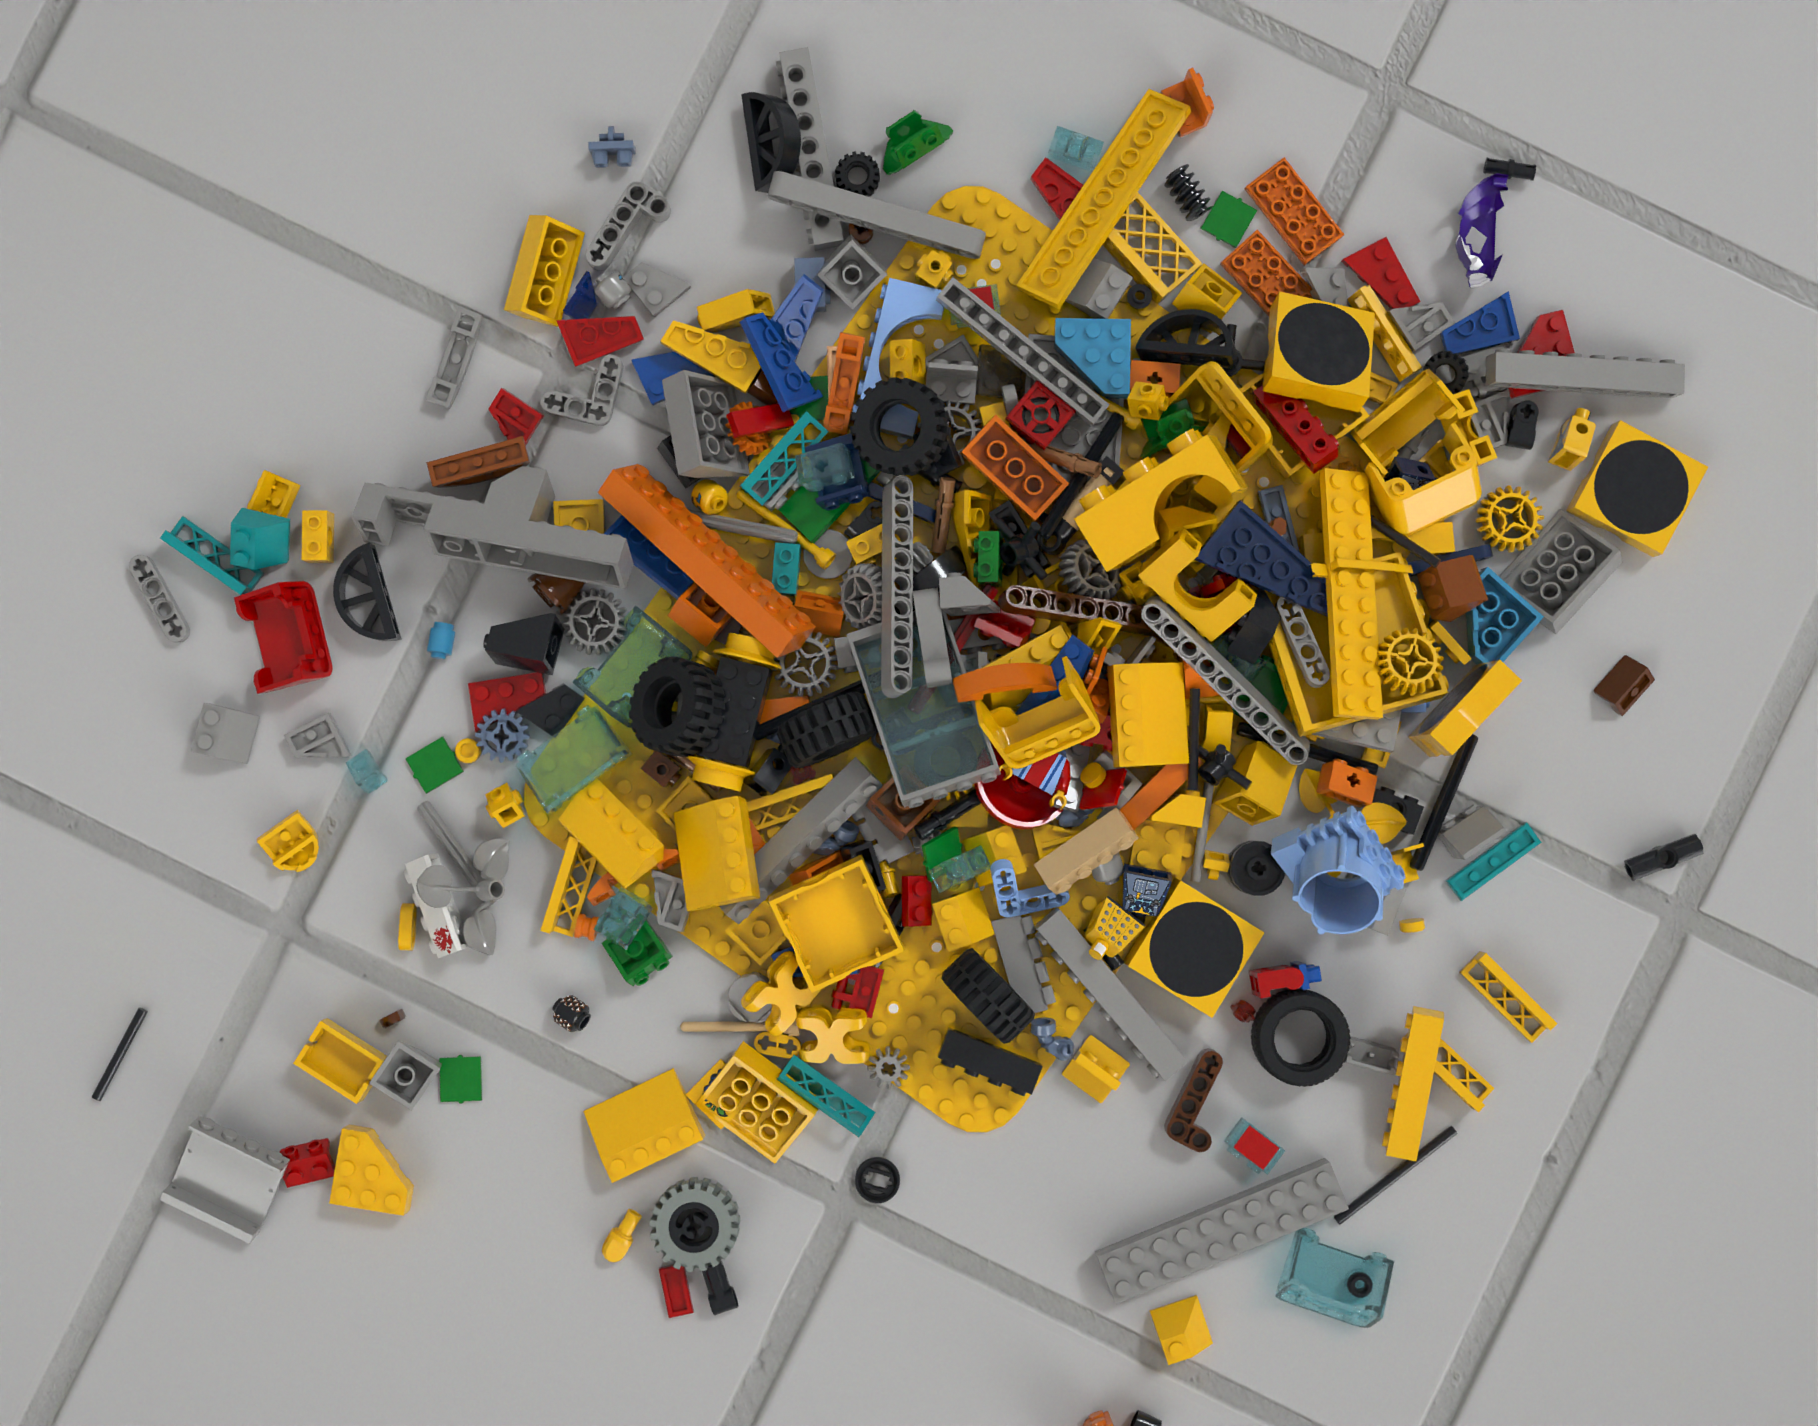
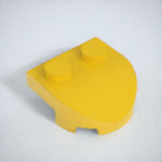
[257,809,319,872]

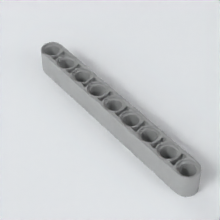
[767,171,986,259]
[881,475,913,698]
[1141,596,1310,765]

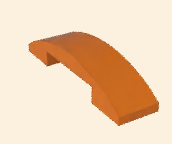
[823,332,865,435]
[952,663,1058,703]
[587,849,680,906]

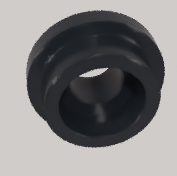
[1127,284,1152,309]
[1347,1272,1373,1298]

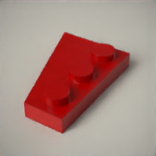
[1030,157,1083,220]
[1341,237,1421,309]
[556,316,644,367]
[468,672,546,732]

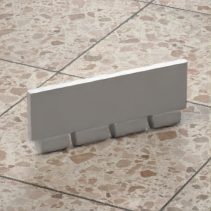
[852,787,915,864]
[991,915,1056,1013]

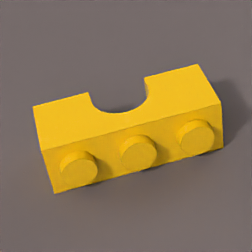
[1440,389,1498,467]

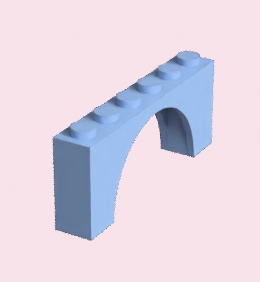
[852,278,944,440]

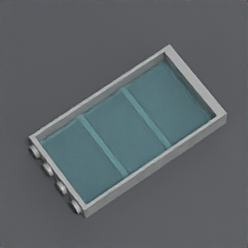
[846,609,1001,808]

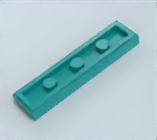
[1445,822,1542,901]

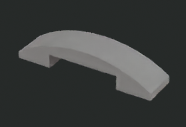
[426,306,483,409]

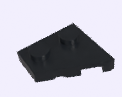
[516,683,585,739]

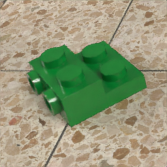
[973,531,1003,587]
[602,914,673,986]

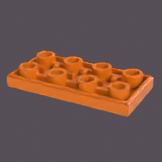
[1244,157,1344,266]
[1220,229,1313,316]

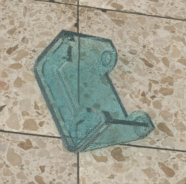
[572,606,692,728]
[515,705,632,814]
[1275,1228,1394,1328]

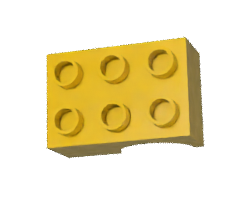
[1074,428,1248,572]

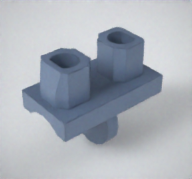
[588,126,636,168]

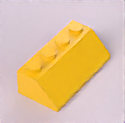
[504,215,585,327]
[978,625,1069,711]
[559,779,664,889]

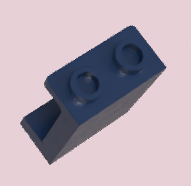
[805,434,870,510]

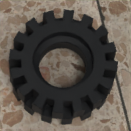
[835,151,880,196]
[1422,351,1469,395]

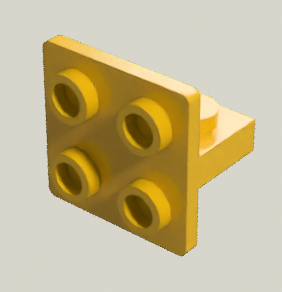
[1062,1035,1130,1103]

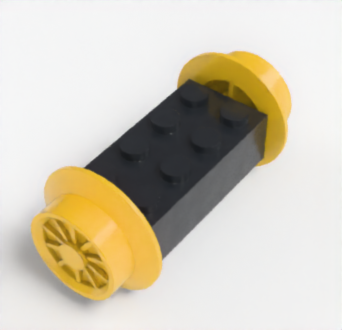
[687,633,782,792]

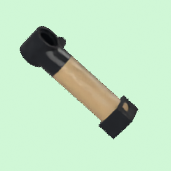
[1037,456,1126,555]

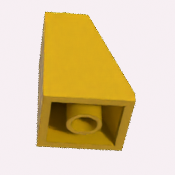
[1213,741,1297,826]

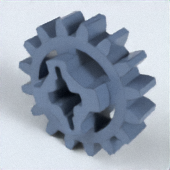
[475,708,530,763]

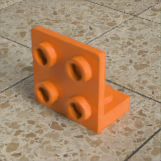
[1160,67,1214,137]
[1082,647,1110,723]

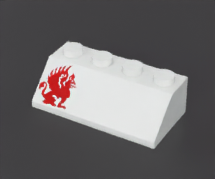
[404,853,469,958]

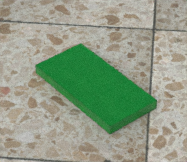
[779,461,881,543]

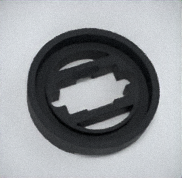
[855,1157,900,1203]

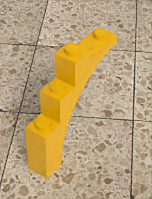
[1189,408,1235,527]

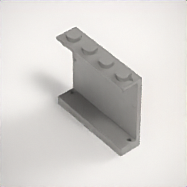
[160,1116,290,1244]

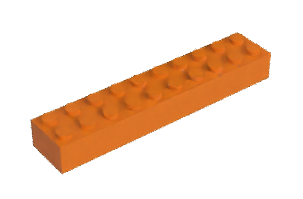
[597,464,816,658]

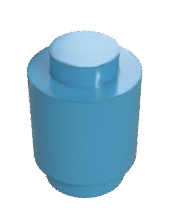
[427,622,455,660]

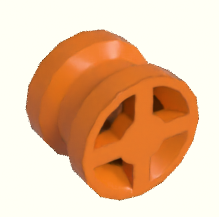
[574,913,600,941]

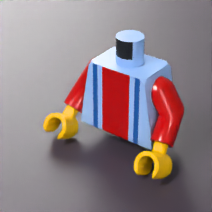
[999,750,1071,810]

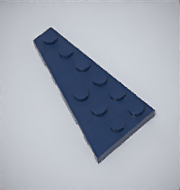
[1194,500,1328,617]

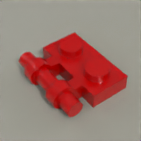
[831,966,885,1018]

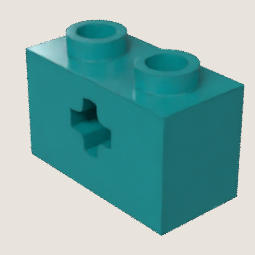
[772,542,802,596]

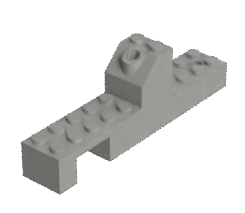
[352,466,634,589]

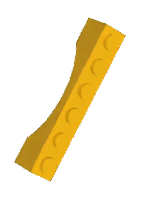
[1299,520,1455,564]

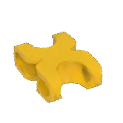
[741,951,821,1036]
[795,1007,870,1064]

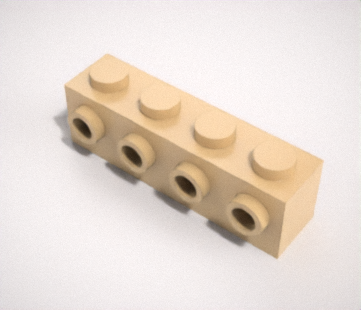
[1034,807,1139,895]

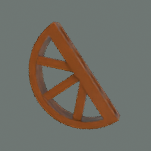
[426,436,530,488]

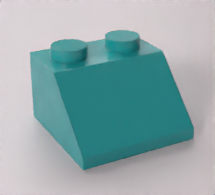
[230,508,290,570]

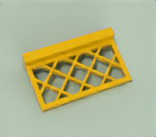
[1103,192,1202,304]

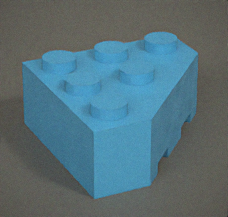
[1054,318,1131,399]
[1466,567,1544,665]

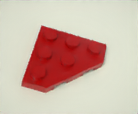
[1508,310,1575,399]

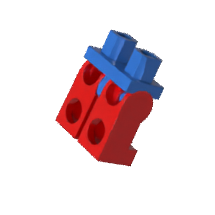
[1248,961,1322,998]

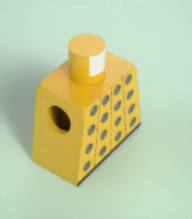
[1085,896,1145,960]

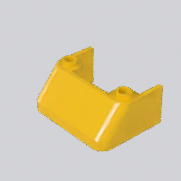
[1168,361,1273,473]
[1350,369,1465,476]
[1364,423,1482,537]
[975,656,1100,769]

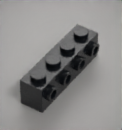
[938,1027,1043,1096]

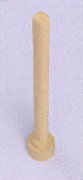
[680,1021,800,1036]

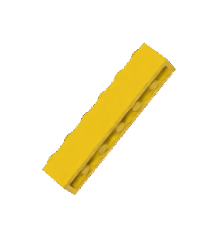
[1382,1006,1444,1161]

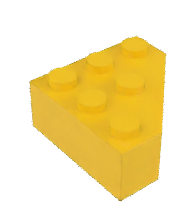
[329,1124,414,1216]

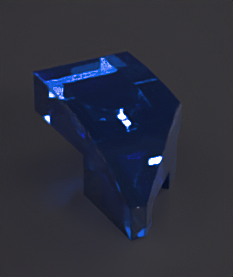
[563,271,597,319]

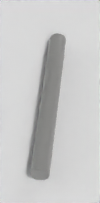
[1190,782,1214,882]

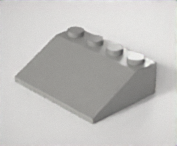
[662,370,750,478]
[1500,510,1622,634]

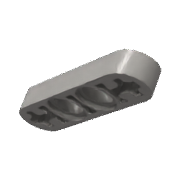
[129,555,190,642]
[1275,597,1330,688]

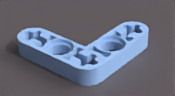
[990,859,1070,918]

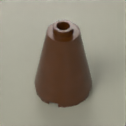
[528,573,586,616]

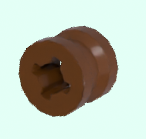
[849,223,874,245]

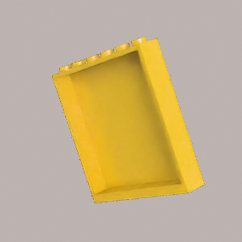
[1257,552,1449,737]

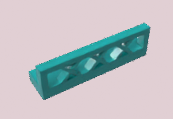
[739,411,829,506]
[160,516,265,595]
[777,1055,876,1137]

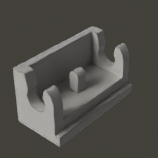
[1345,1036,1399,1075]

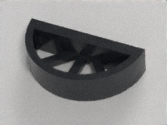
[741,92,801,193]
[1135,309,1237,369]
[333,542,402,641]
[894,545,967,615]

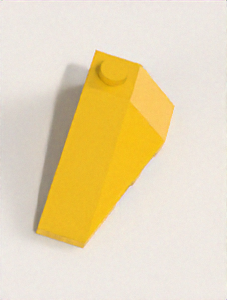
[952,490,992,591]

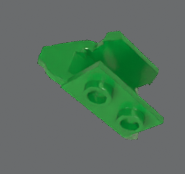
[883,109,953,175]
[1140,398,1214,459]

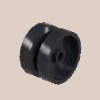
[1227,841,1285,896]

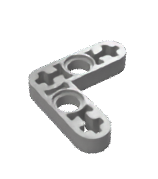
[540,355,623,426]

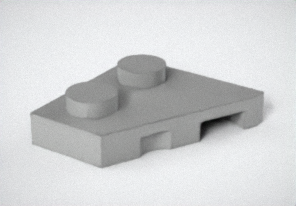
[652,869,690,932]

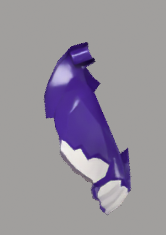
[1455,173,1508,288]

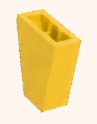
[697,289,775,333]

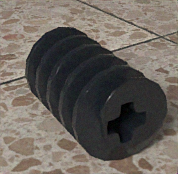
[1164,164,1213,221]

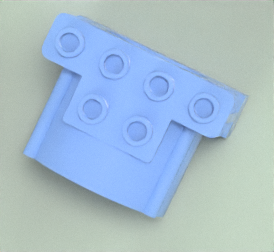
[1271,806,1405,934]

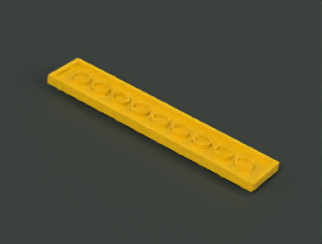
[1016,89,1191,309]
[1319,468,1383,720]

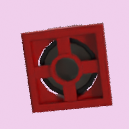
[1005,380,1076,451]

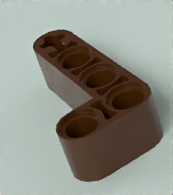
[1164,1048,1223,1152]

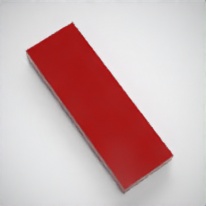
[726,403,794,438]

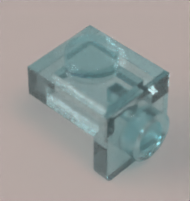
[346,749,388,794]

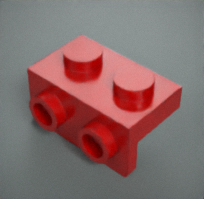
[974,599,1036,648]
[902,875,932,927]
[280,1138,335,1188]

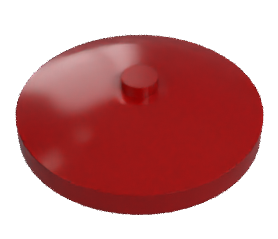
[974,742,1063,829]

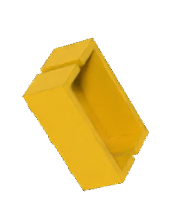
[293,1018,387,1104]

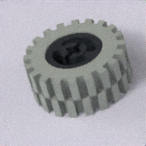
[649,1177,741,1272]

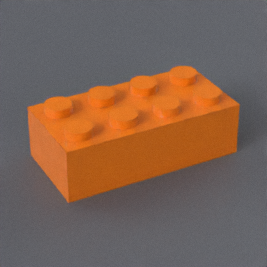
[959,415,1069,521]

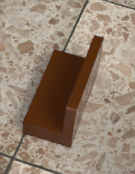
[1594,655,1655,717]

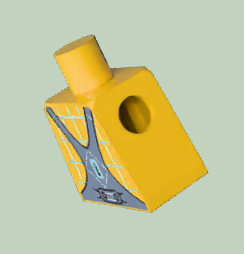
[1548,408,1596,471]

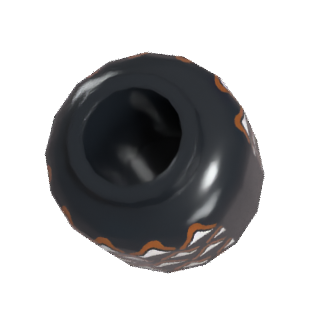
[552,995,591,1032]

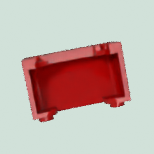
[234,581,333,694]

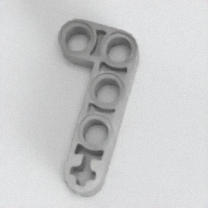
[586,182,671,271]
[913,587,953,688]

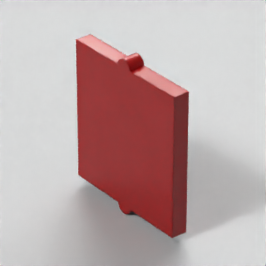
[1079,768,1127,810]

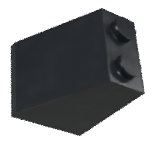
[483,613,565,675]

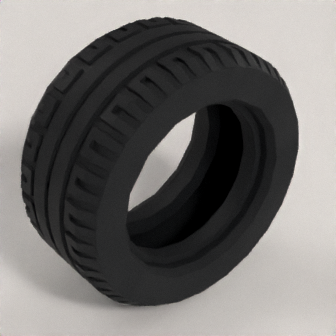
[1251,989,1351,1087]

